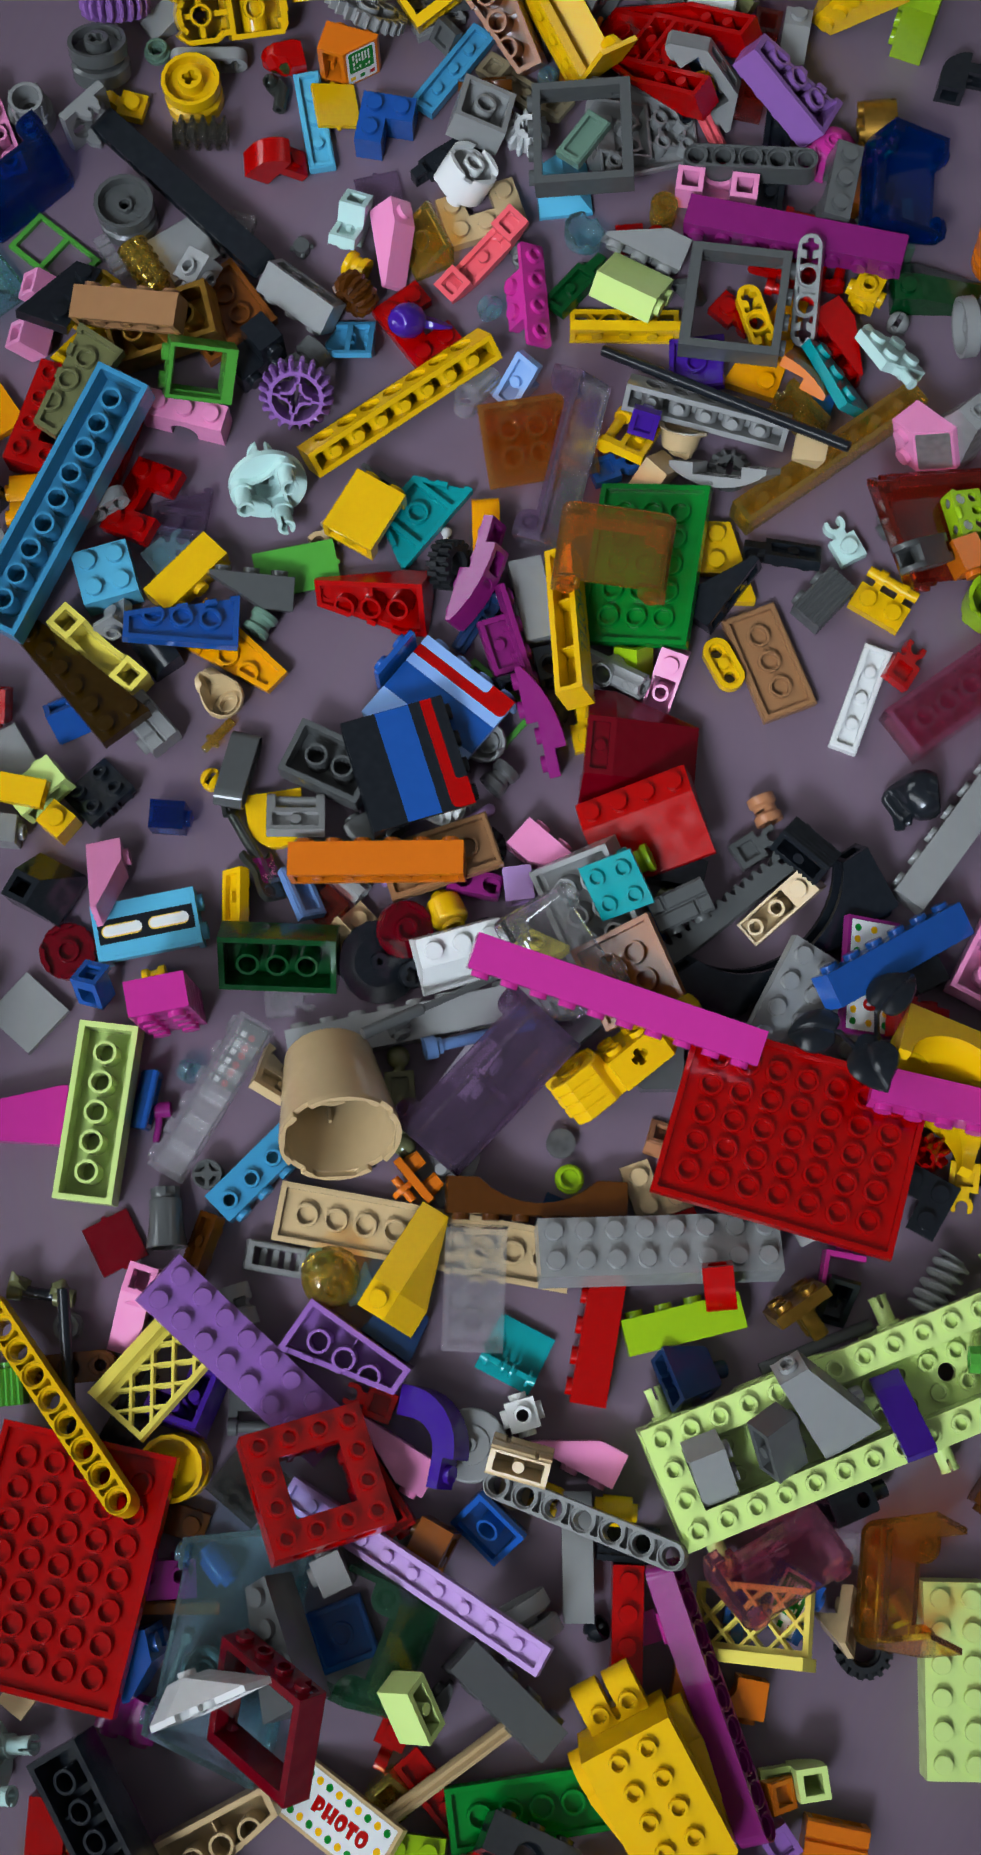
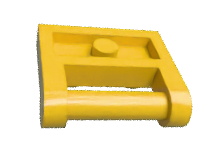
[596,406,661,466]

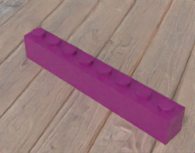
[683,193,909,279]

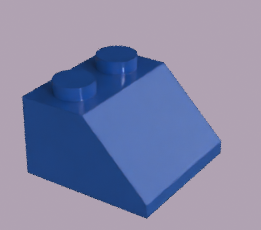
[121,1619,170,1704]

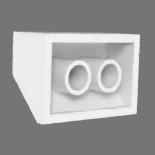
[409,917,505,996]

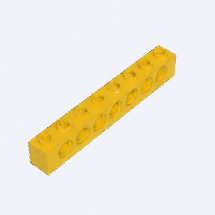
[297,328,502,478]

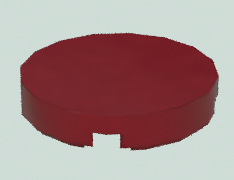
[376,901,434,958]
[39,922,98,981]

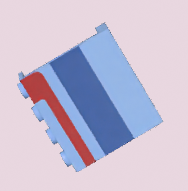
[362,635,517,760]

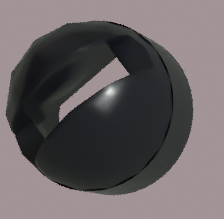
[583,1615,610,1643]

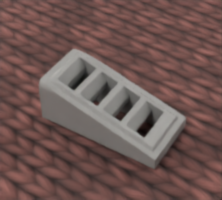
[241,1239,308,1279]

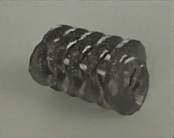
[172,114,230,151]

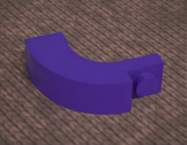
[396,1384,469,1490]

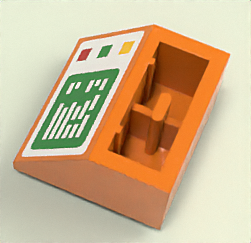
[317,20,381,85]

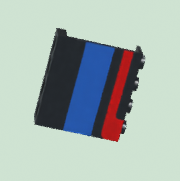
[340,695,479,839]

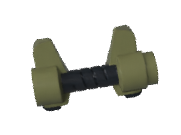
[6,1271,77,1308]

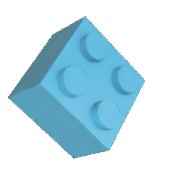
[71,538,145,617]

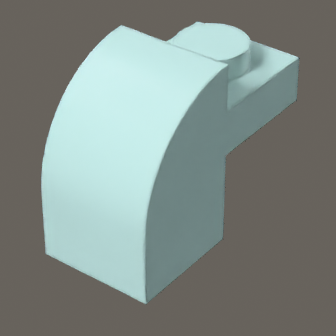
[328,188,374,250]

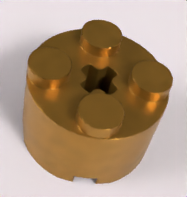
[856,98,898,158]

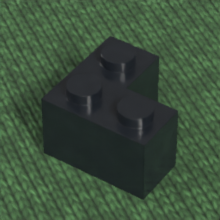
[235,311,287,393]

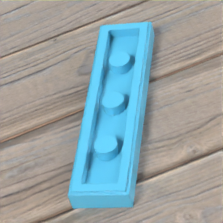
[293,70,336,175]

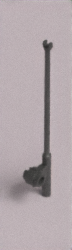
[360,976,498,1042]

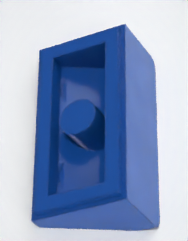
[130,1070,164,1131]

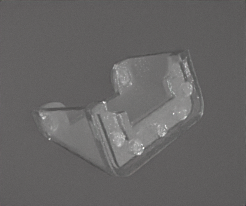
[494,882,631,1021]

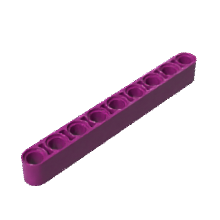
[645,1557,776,1849]

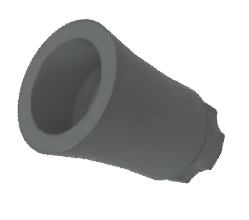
[146,1186,188,1251]

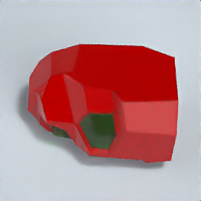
[261,39,307,77]

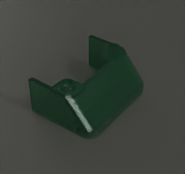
[327,1563,441,1719]

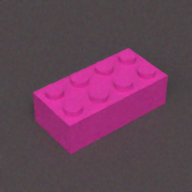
[122,970,207,1038]

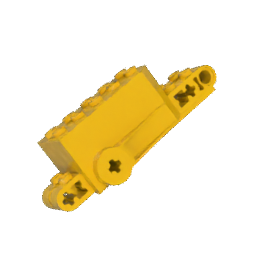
[567,1658,738,1855]

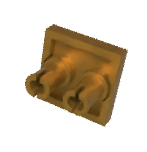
[762,1277,833,1341]

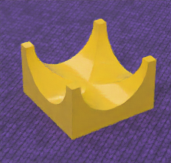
[890,1003,981,1178]

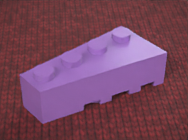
[732,33,843,147]
[276,1297,414,1395]

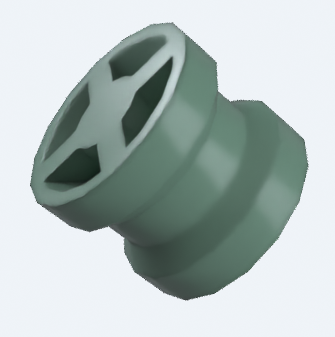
[242,606,278,641]

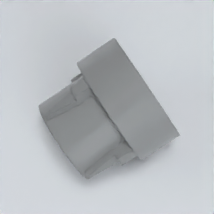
[7,82,57,141]

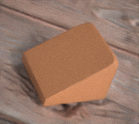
[642,1118,668,1159]

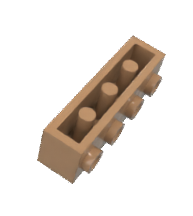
[68,281,189,335]

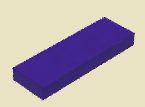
[869,1368,938,1463]

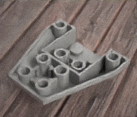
[584,76,699,178]

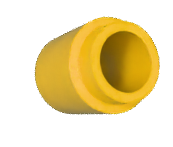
[594,1494,638,1528]

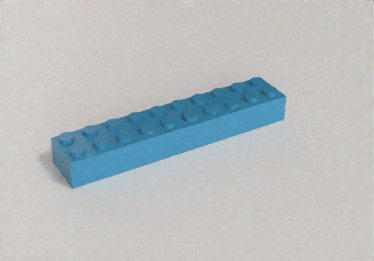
[0,361,156,645]

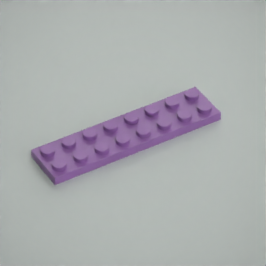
[135,1254,340,1467]

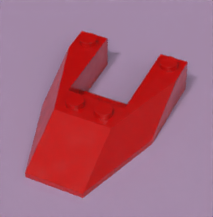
[600,2,763,121]

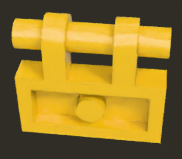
[846,566,920,636]

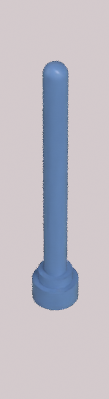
[421,1014,559,1060]

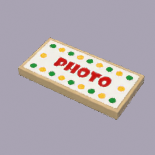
[279,1758,408,1855]

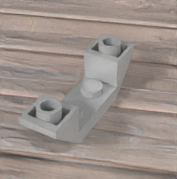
[665,30,741,133]

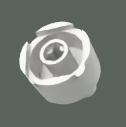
[434,141,499,207]

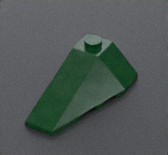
[888,263,981,316]

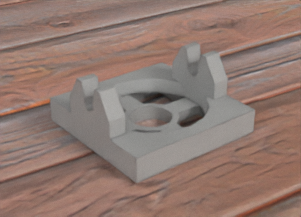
[58,80,111,152]

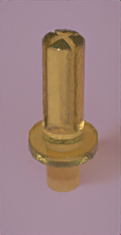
[201,718,236,753]

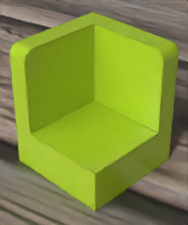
[613,645,654,678]

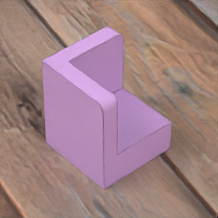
[502,864,535,907]

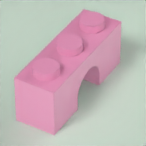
[673,164,760,208]
[5,266,56,362]
[144,387,233,446]

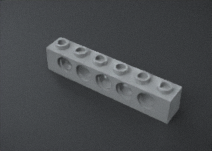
[621,373,793,452]

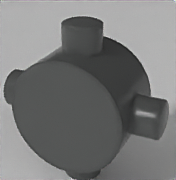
[290,236,314,259]

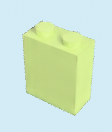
[589,252,674,324]

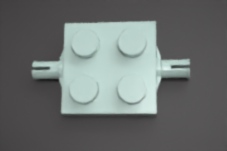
[854,324,925,390]

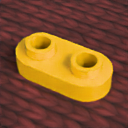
[702,638,745,692]

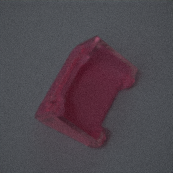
[703,1502,853,1631]

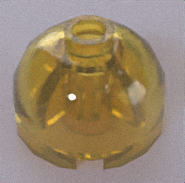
[300,1246,361,1309]

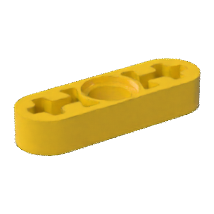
[735,284,774,346]

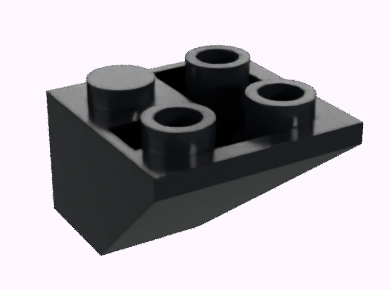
[1,853,88,928]

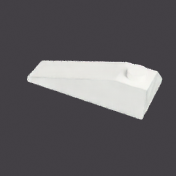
[149,1668,272,1734]

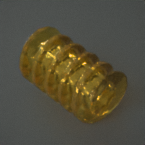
[117,235,170,291]

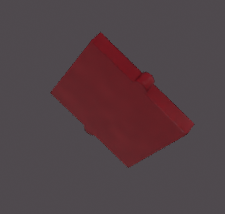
[82,1208,149,1278]

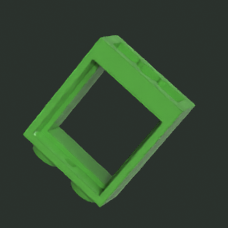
[158,334,239,405]

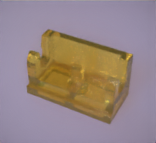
[769,378,831,436]

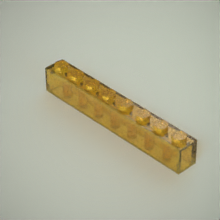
[729,384,929,536]

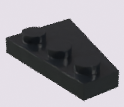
[15,261,103,335]

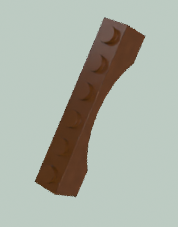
[444,1175,628,1222]

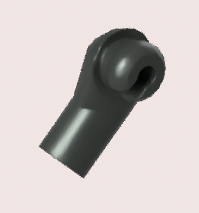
[263,73,289,114]

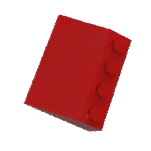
[575,764,717,879]

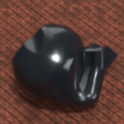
[881,769,941,831]

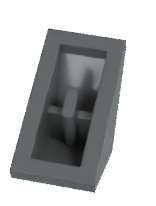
[636,1046,684,1092]

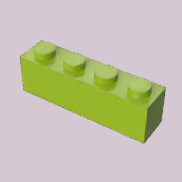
[620,1291,748,1357]

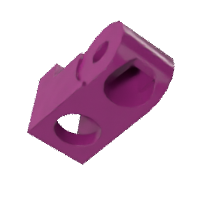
[446,872,503,902]

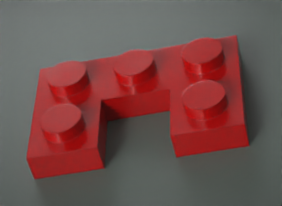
[372,280,463,369]
[99,456,187,548]

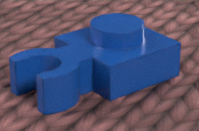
[586,453,639,489]

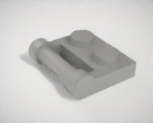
[266,794,325,837]

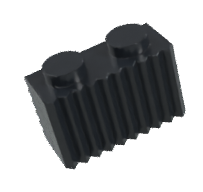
[770,816,842,885]

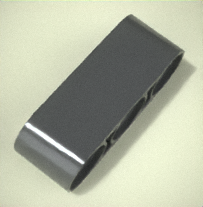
[213,731,262,810]

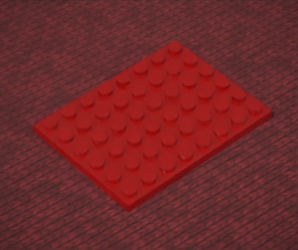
[649,1039,925,1262]
[0,1419,181,1720]

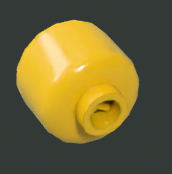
[426,889,468,931]

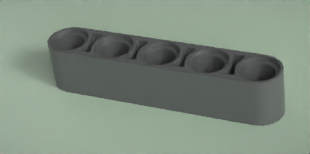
[683,143,818,185]

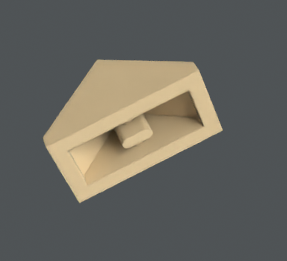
[628,450,678,484]

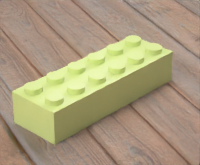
[52,1019,145,1207]
[916,1577,981,1783]

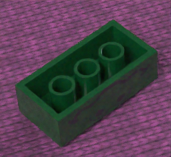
[217,921,340,994]

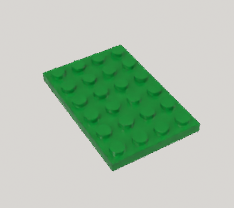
[585,483,713,650]

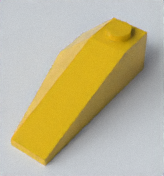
[357,1201,449,1338]

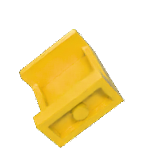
[322,468,407,561]

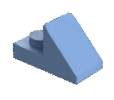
[492,349,543,413]

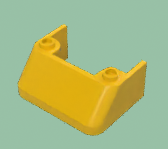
[524,0,638,81]

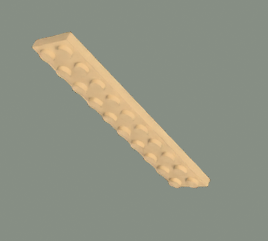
[271,1180,567,1294]

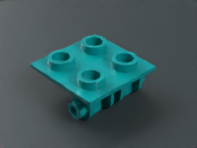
[578,847,655,921]
[474,1313,555,1395]

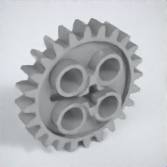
[324,0,408,37]

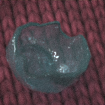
[564,211,605,256]

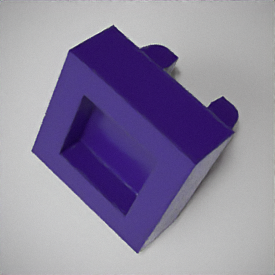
[627,403,662,441]

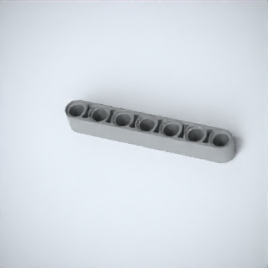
[482,1474,690,1571]

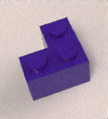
[143,1365,228,1440]

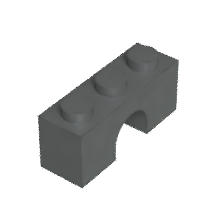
[815,139,864,223]

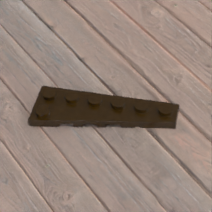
[19,619,152,749]

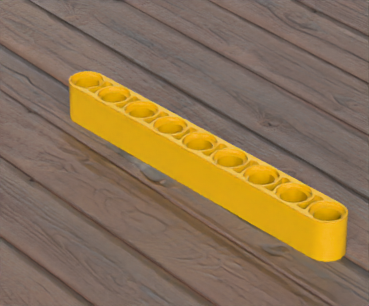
[0,1295,140,1519]

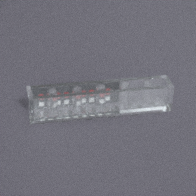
[147,1011,274,1184]

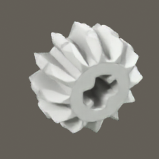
[504,108,550,158]

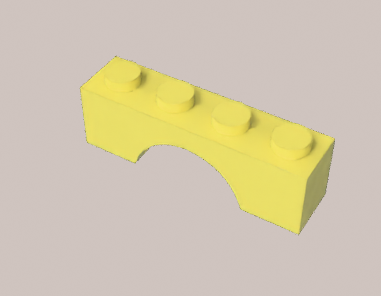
[46,602,154,695]

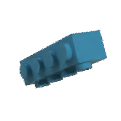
[205,1123,296,1223]

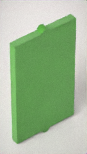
[251,538,340,594]

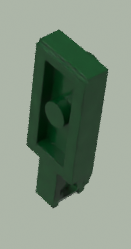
[547,252,607,320]

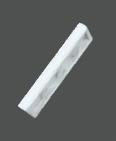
[828,643,893,757]

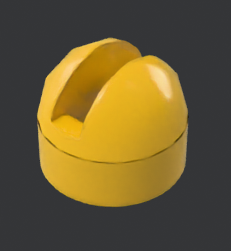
[200,768,220,792]

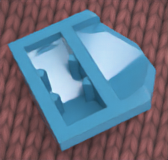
[325,322,376,358]

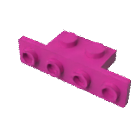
[504,241,552,349]

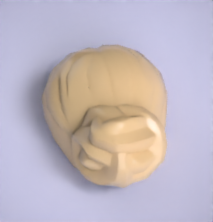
[195,667,245,719]

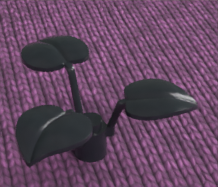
[788,972,917,1093]

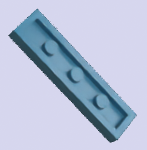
[412,22,496,120]

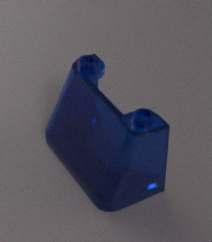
[0,109,75,243]
[858,117,950,246]

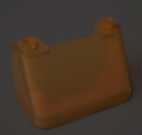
[550,501,677,606]

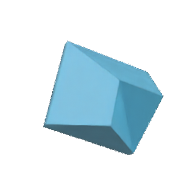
[533,155,593,221]

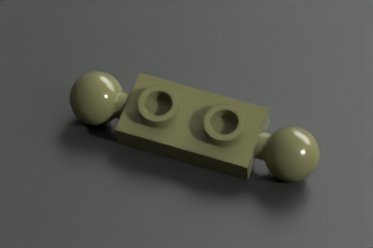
[384,1045,418,1157]

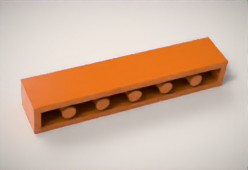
[287,836,466,884]

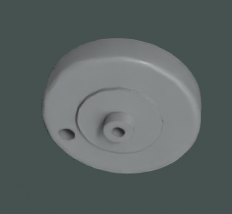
[456,1408,507,1484]

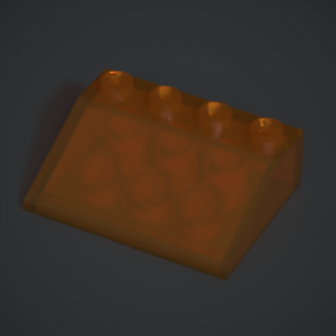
[476,388,600,490]

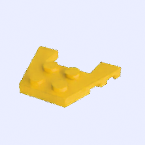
[700,521,756,606]

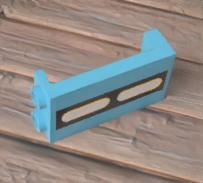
[89,886,210,967]

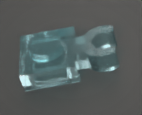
[140,528,192,575]

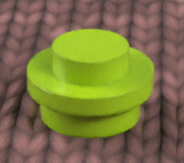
[555,1164,584,1194]

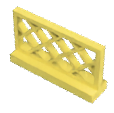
[87,1319,208,1443]
[696,1581,816,1673]

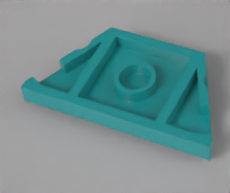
[385,475,473,570]

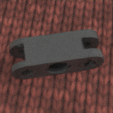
[891,532,955,576]

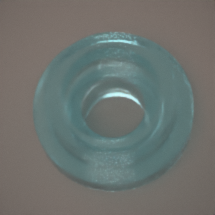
[477,294,503,322]

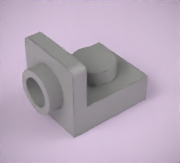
[93,598,132,642]

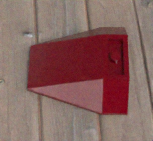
[578,689,699,804]

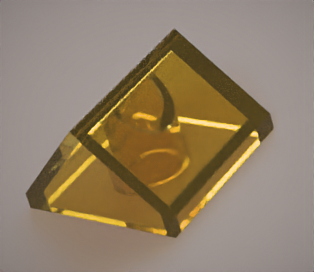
[409,200,454,281]

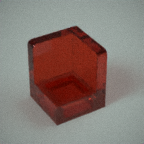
[312,884,351,925]

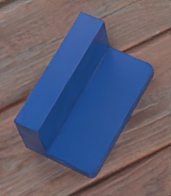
[42,697,92,745]

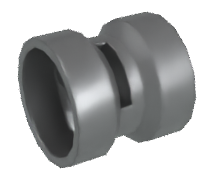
[479,758,520,798]

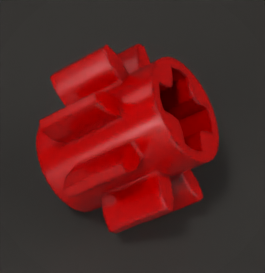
[916,1133,952,1172]

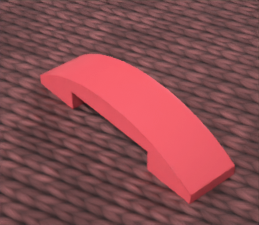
[433,203,529,304]

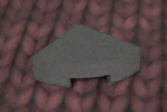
[672,278,707,306]

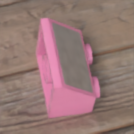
[892,400,960,471]

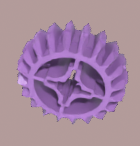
[78,0,151,24]
[259,354,334,432]

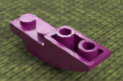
[445,514,509,631]
[510,665,567,779]

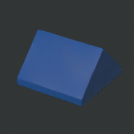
[450,1487,527,1567]

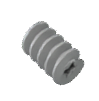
[907,1248,970,1313]

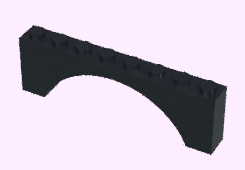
[674,843,899,1018]

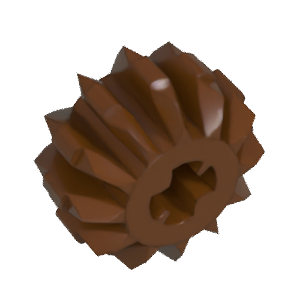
[332,269,379,318]

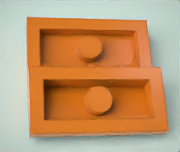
[779,346,830,401]

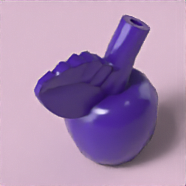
[388,302,453,338]

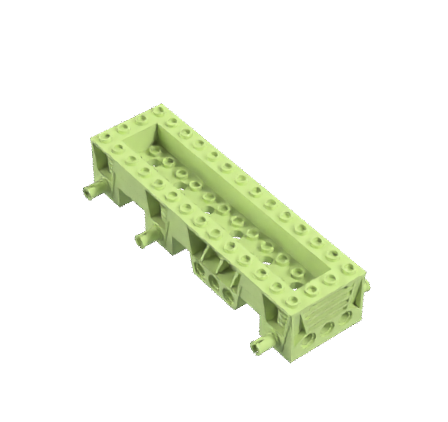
[635,1253,981,1569]

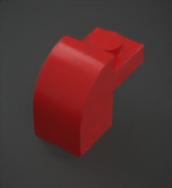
[243,137,308,184]
[701,1260,738,1312]

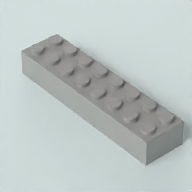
[534,1213,785,1289]

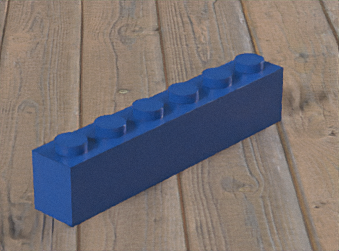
[811,901,974,1010]

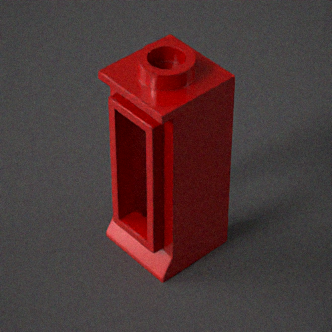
[377,1456,417,1540]

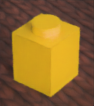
[35,799,83,846]

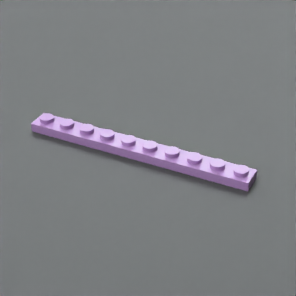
[288,1476,554,1678]

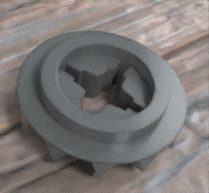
[707,448,751,492]

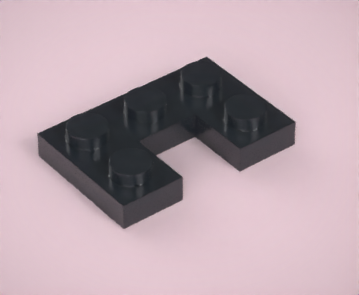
[905,1164,961,1242]

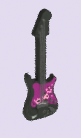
[221,806,287,902]

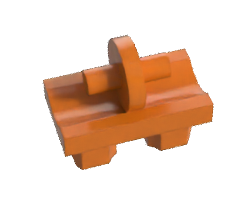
[391,1150,444,1205]

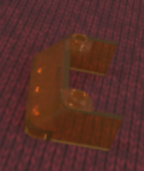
[854,1511,968,1658]

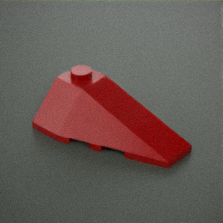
[314,570,434,637]

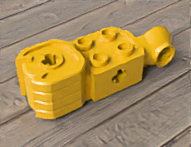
[169,0,309,46]
[544,993,702,1125]

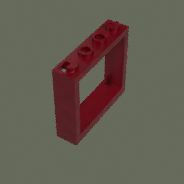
[206,1628,327,1809]

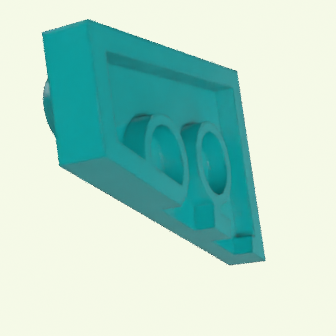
[801,339,873,422]

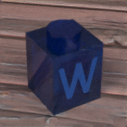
[148,799,193,836]

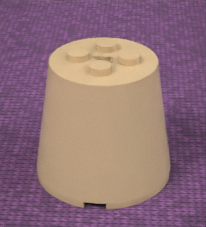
[278,1028,402,1180]

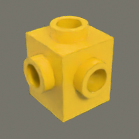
[845,273,888,317]

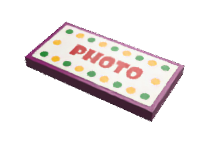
[837,914,900,1040]

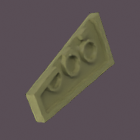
[33,322,126,440]

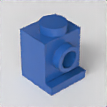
[70,959,116,1010]

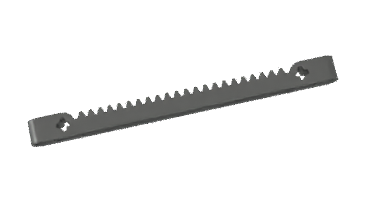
[516,823,813,1080]

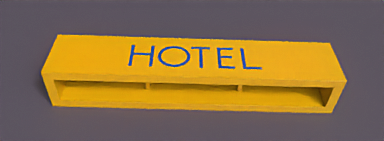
[544,544,595,711]

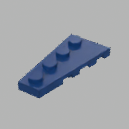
[122,595,240,651]

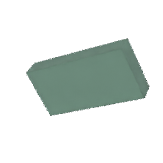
[556,109,611,170]

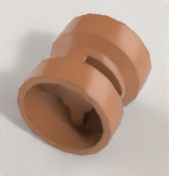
[746,791,784,829]

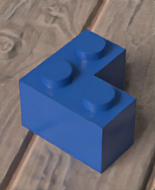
[354,90,418,161]

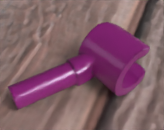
[152,1101,173,1143]

